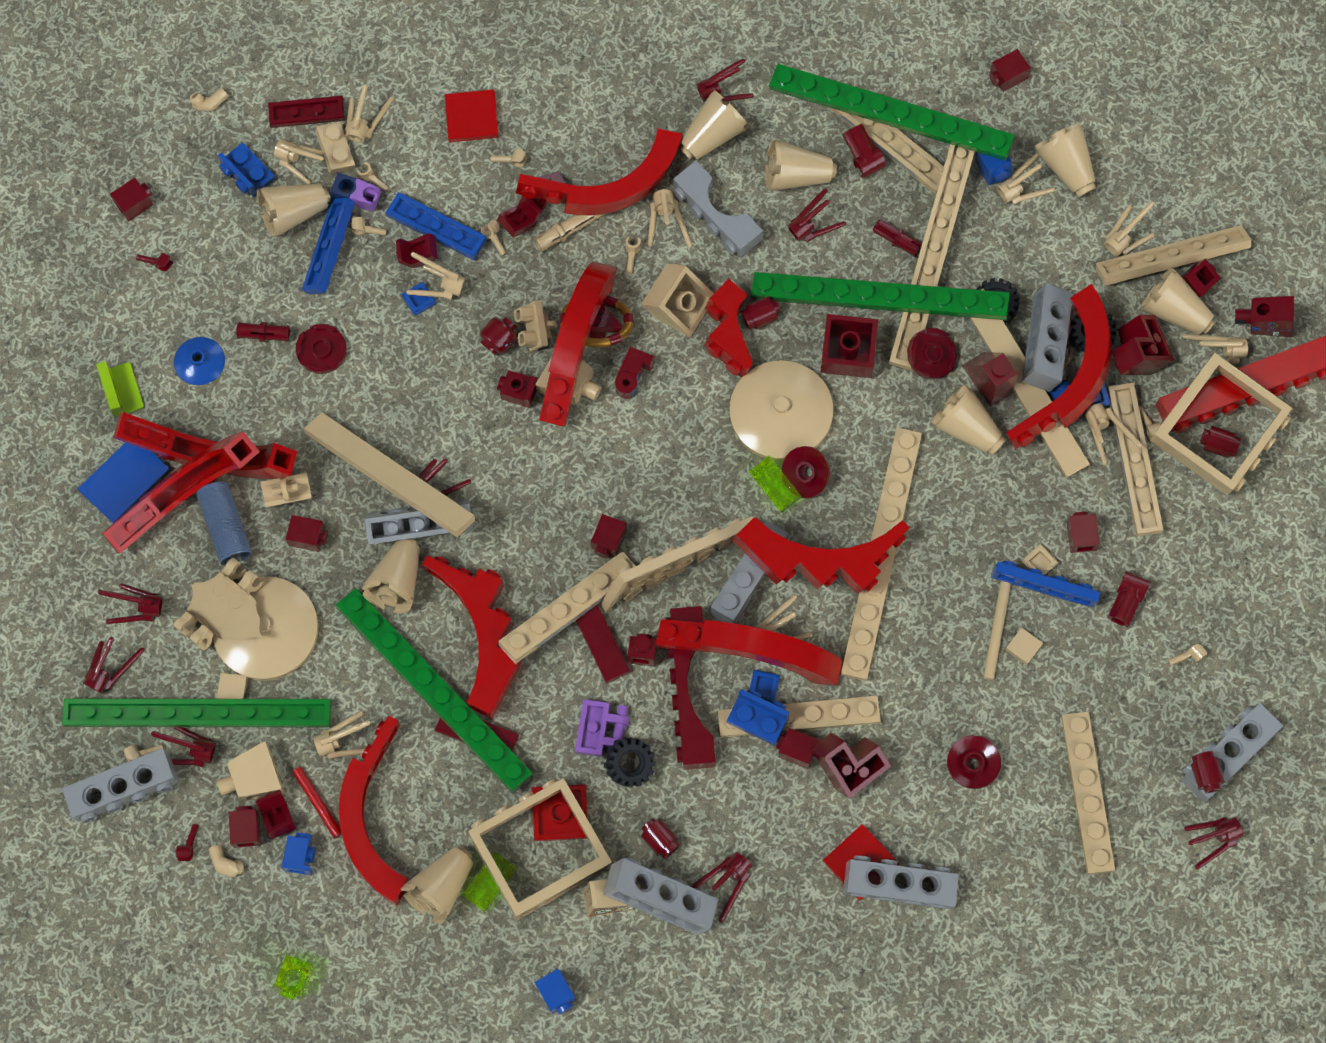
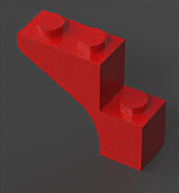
[704,279,752,378]

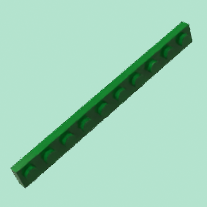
[769,64,1015,161]
[751,272,1010,320]
[336,588,533,794]
[62,699,331,728]

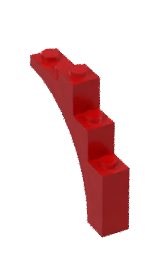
[731,517,910,594]
[422,555,522,719]

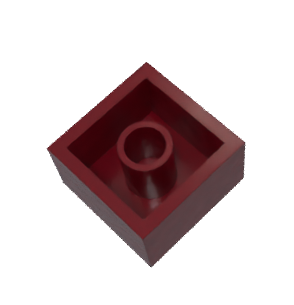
[820,314,878,378]

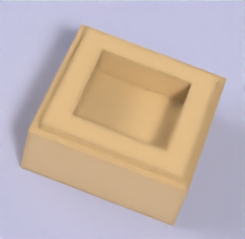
[1021,544,1059,576]
[1005,628,1043,665]
[217,673,248,699]

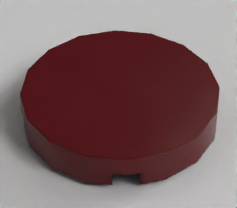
[296,324,347,374]
[907,328,957,380]

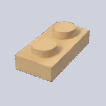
[315,122,355,174]

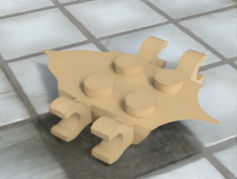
[173,558,263,651]

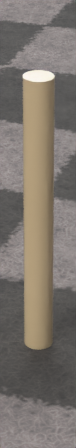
[983,581,1011,680]

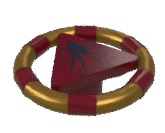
[559,295,634,348]

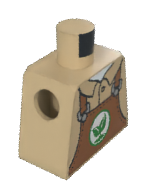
[583,879,640,917]

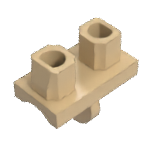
[514,301,557,352]
[260,473,312,508]

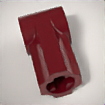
[842,124,886,178]
[1107,570,1151,627]

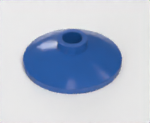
[174,337,225,385]

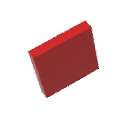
[445,89,499,143]
[532,784,588,842]
[822,824,899,901]

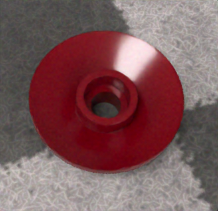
[781,446,830,498]
[947,735,1001,789]

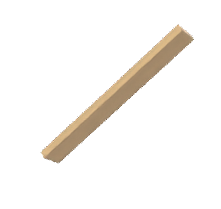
[969,289,1090,479]
[304,412,475,537]

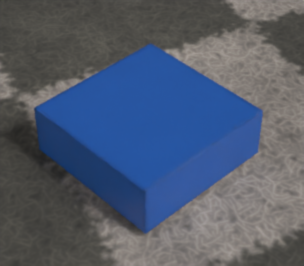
[401,282,437,316]
[750,670,780,702]

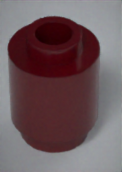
[741,296,781,330]
[1200,425,1241,458]
[1191,751,1225,794]
[641,818,680,859]

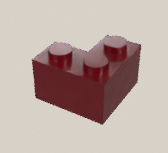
[1111,314,1175,375]
[810,733,891,799]

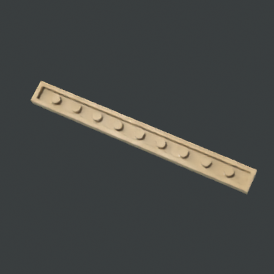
[888,144,975,371]
[841,428,922,681]

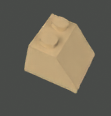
[641,263,714,337]

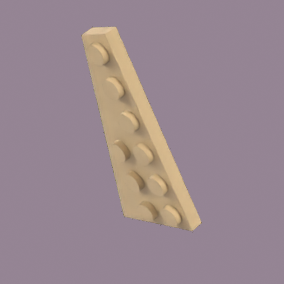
[600,516,753,613]

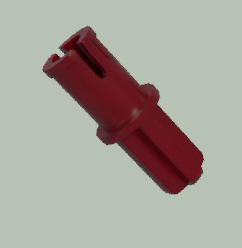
[873,220,922,257]

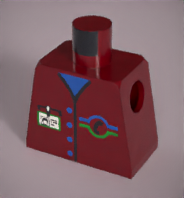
[1235,296,1294,337]

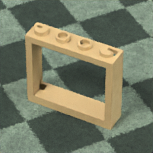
[1150,353,1292,496]
[468,778,612,921]

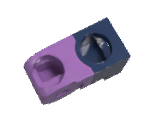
[330,172,382,211]

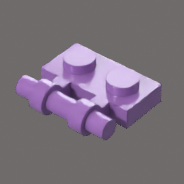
[575,699,629,757]

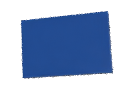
[77,442,171,523]

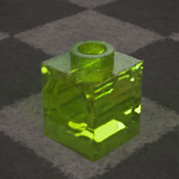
[274,955,315,1001]

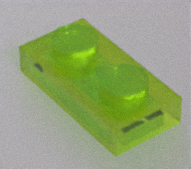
[748,456,801,513]
[462,852,517,913]

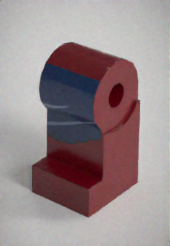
[615,346,655,399]

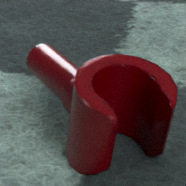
[136,253,173,271]
[176,824,199,861]

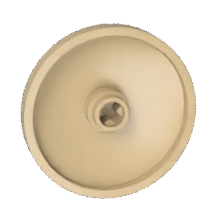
[730,360,833,461]
[212,576,319,681]

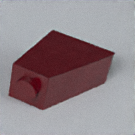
[962,352,1018,407]

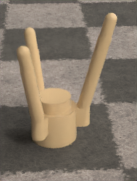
[344,84,394,143]
[274,139,324,184]
[996,153,1055,205]
[648,189,693,248]
[1104,201,1155,257]
[406,252,465,300]
[1182,334,1248,371]
[1084,403,1142,465]
[755,595,813,640]
[314,711,370,760]

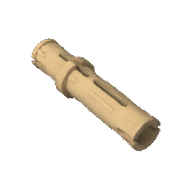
[534,214,606,252]

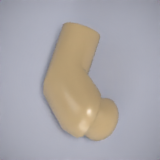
[190,88,229,111]
[208,845,244,877]

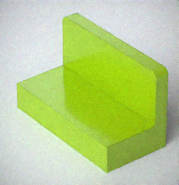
[96,361,144,418]

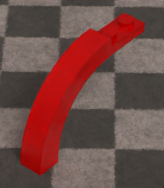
[515,128,682,215]
[539,261,617,427]
[1006,284,1112,450]
[113,412,297,479]
[101,431,260,554]
[655,619,842,686]
[339,715,409,906]

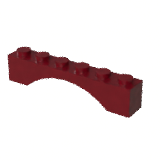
[665,606,716,770]

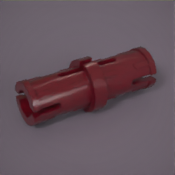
[236,322,290,342]

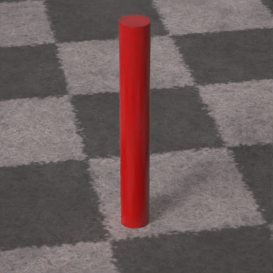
[292,767,342,839]

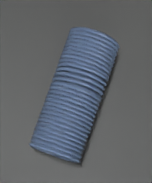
[196,481,252,566]

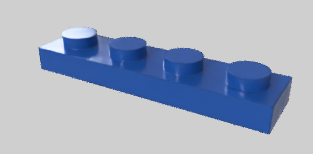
[386,192,487,260]
[302,197,355,295]
[990,561,1100,607]

